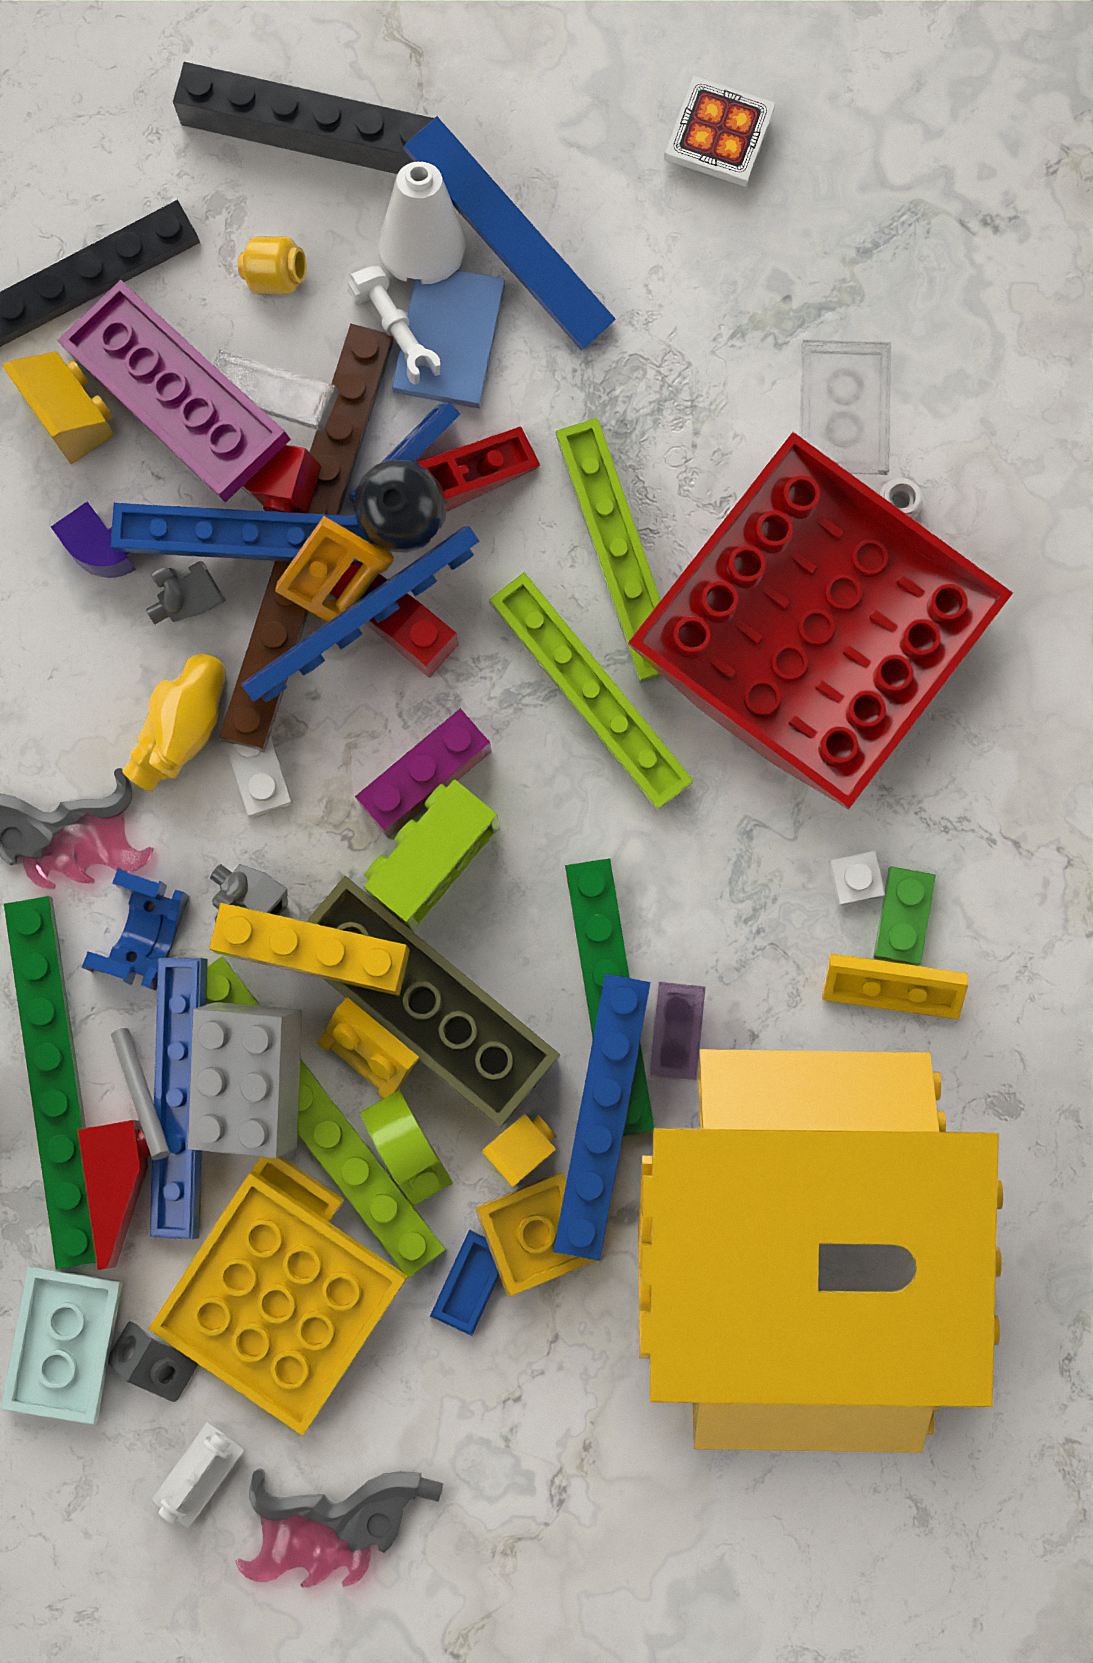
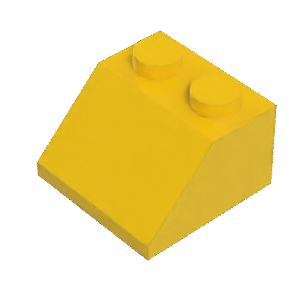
[2,351,114,464]

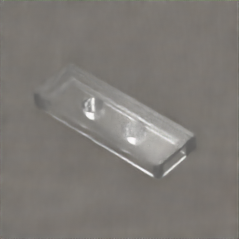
[213,350,340,432]

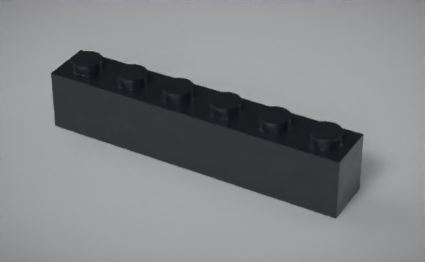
[173,61,434,174]

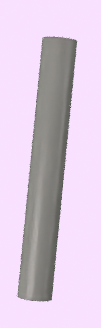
[111,1028,170,1160]

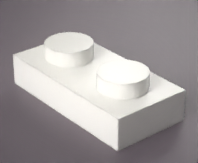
[224,734,293,818]

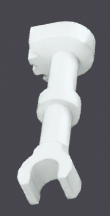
[348,266,440,385]

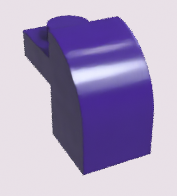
[50,501,136,578]

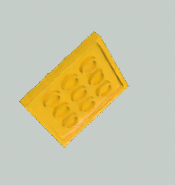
[148,1170,408,1436]

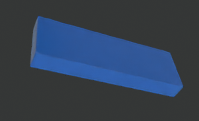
[348,403,460,504]

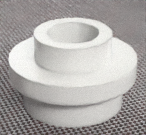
[879,478,923,519]

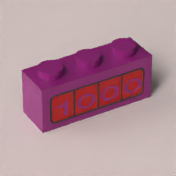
[355,708,492,839]

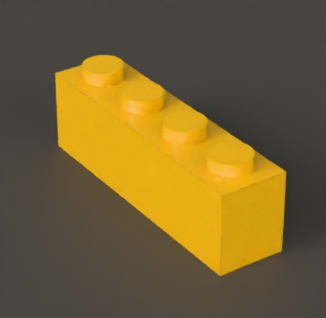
[209,902,410,996]

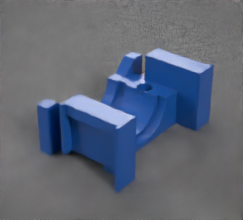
[82,867,189,991]

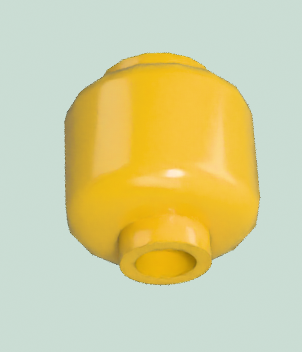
[238,236,307,295]

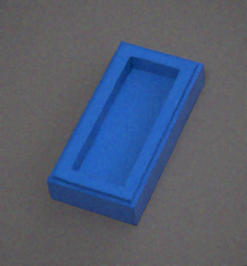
[430,1229,499,1336]

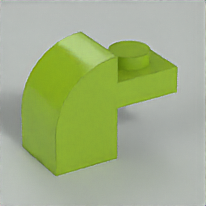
[359,1089,453,1206]

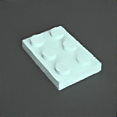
[1,1266,123,1425]

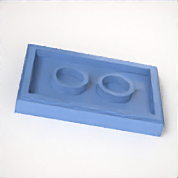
[392,270,505,408]

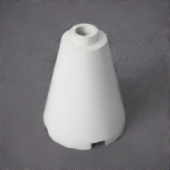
[378,162,466,284]

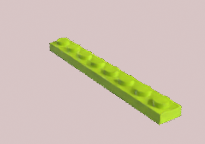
[206,956,446,1279]

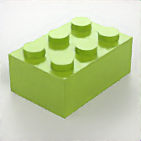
[364,779,500,931]

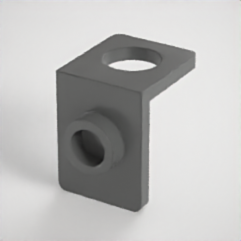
[108,1321,198,1402]

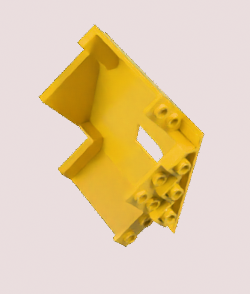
[638,1049,1003,1453]

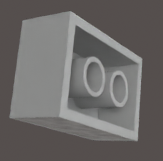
[188,1002,302,1158]

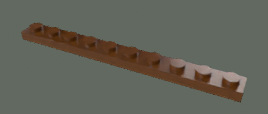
[219,323,394,753]

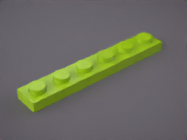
[556,417,662,683]
[489,572,694,811]

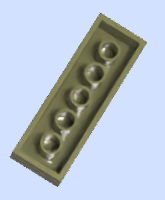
[306,876,560,1128]

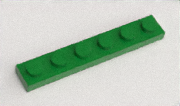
[565,858,654,1136]

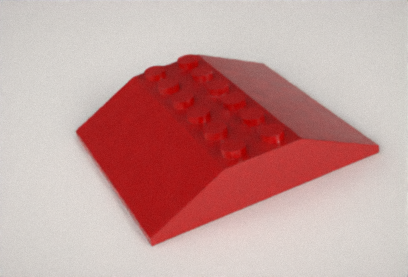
[628,432,1013,810]

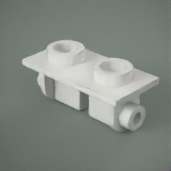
[150,1421,245,1529]

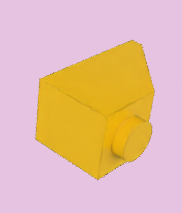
[482,1114,557,1187]

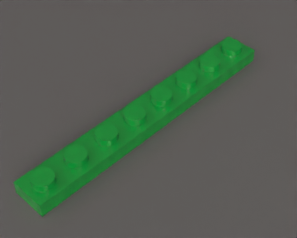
[4,896,96,1269]

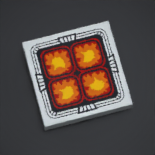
[664,75,776,187]

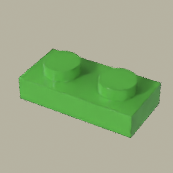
[873,866,936,966]

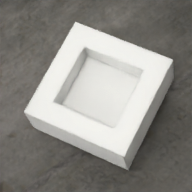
[829,851,885,906]

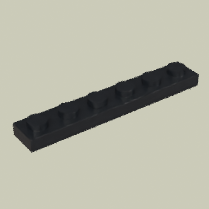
[0,199,200,347]

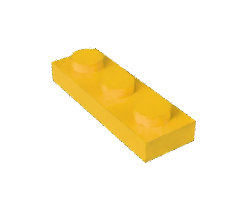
[822,953,968,1020]

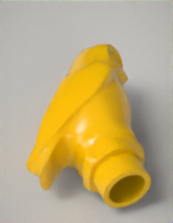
[122,653,226,792]

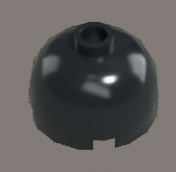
[354,459,447,553]

